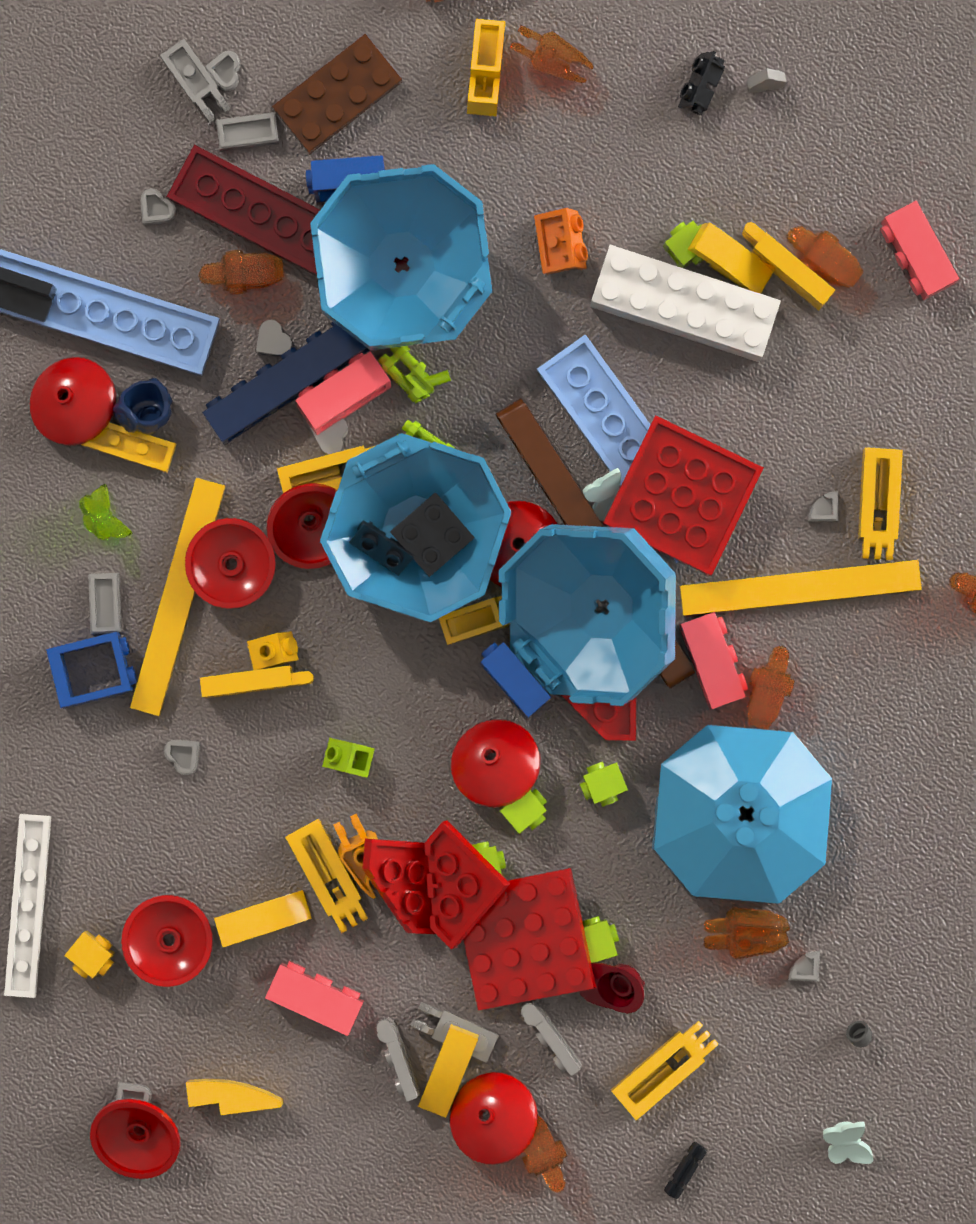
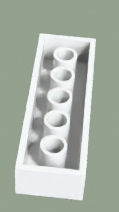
[590,245,781,362]

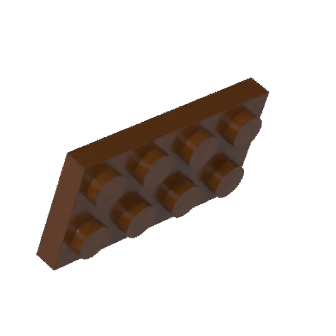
[272,34,402,155]

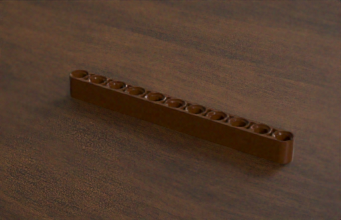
[495,398,695,689]

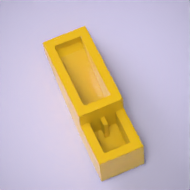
[467,19,505,117]
[688,222,773,294]
[439,596,510,645]
[214,890,312,947]
[418,1024,479,1118]
[186,1079,283,1115]

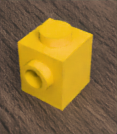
[247,631,299,670]
[64,930,115,979]

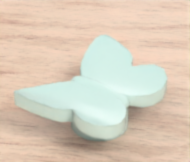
[583,468,621,521]
[823,1122,873,1164]

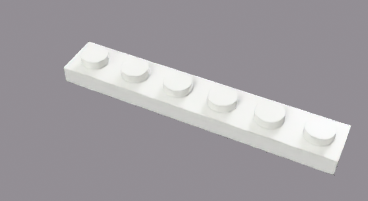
[4,814,51,998]

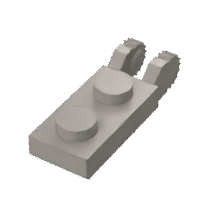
[160,39,230,123]
[520,1000,582,1076]
[411,1002,499,1063]
[375,1017,421,1102]

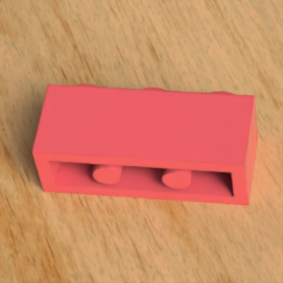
[880,201,959,301]
[295,351,391,435]
[679,612,748,710]
[265,961,364,1036]

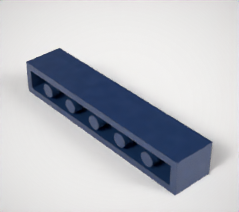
[202,322,370,446]

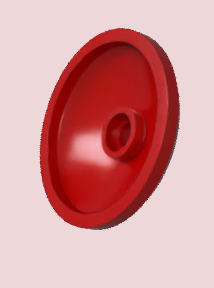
[30,357,116,446]
[266,483,338,569]
[490,501,558,587]
[185,518,276,609]
[451,719,540,807]
[121,895,213,987]
[450,1072,537,1165]
[90,1099,180,1179]

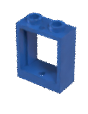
[306,155,385,203]
[46,632,137,709]
[480,642,551,719]

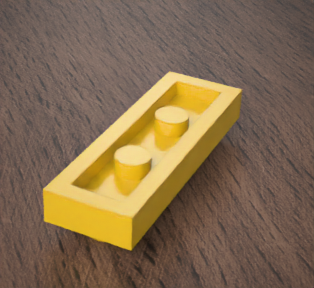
[81,422,177,473]

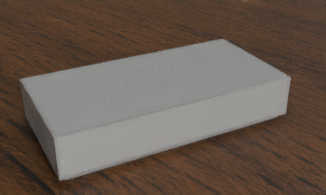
[216,112,279,151]
[88,573,122,634]

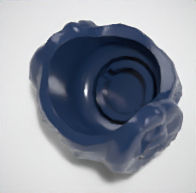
[113,378,173,435]

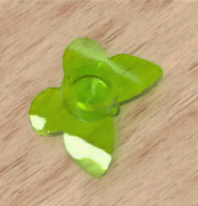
[79,484,133,541]

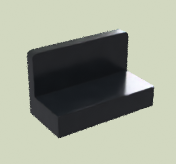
[0,267,57,322]

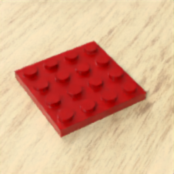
[603,415,764,577]
[463,868,596,1010]

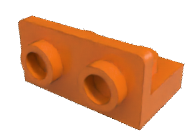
[534,208,588,275]

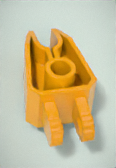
[333,813,378,899]

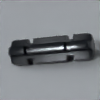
[664,1142,707,1199]

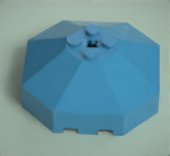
[310,164,492,350]
[320,433,512,622]
[499,524,676,706]
[652,725,832,904]

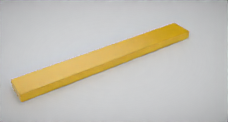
[130,478,226,716]
[679,560,922,616]

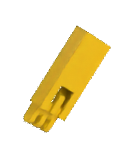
[742,222,835,311]
[277,445,375,493]
[858,448,903,560]
[200,666,314,698]
[285,819,368,933]
[611,1021,718,1120]

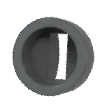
[846,1021,873,1048]

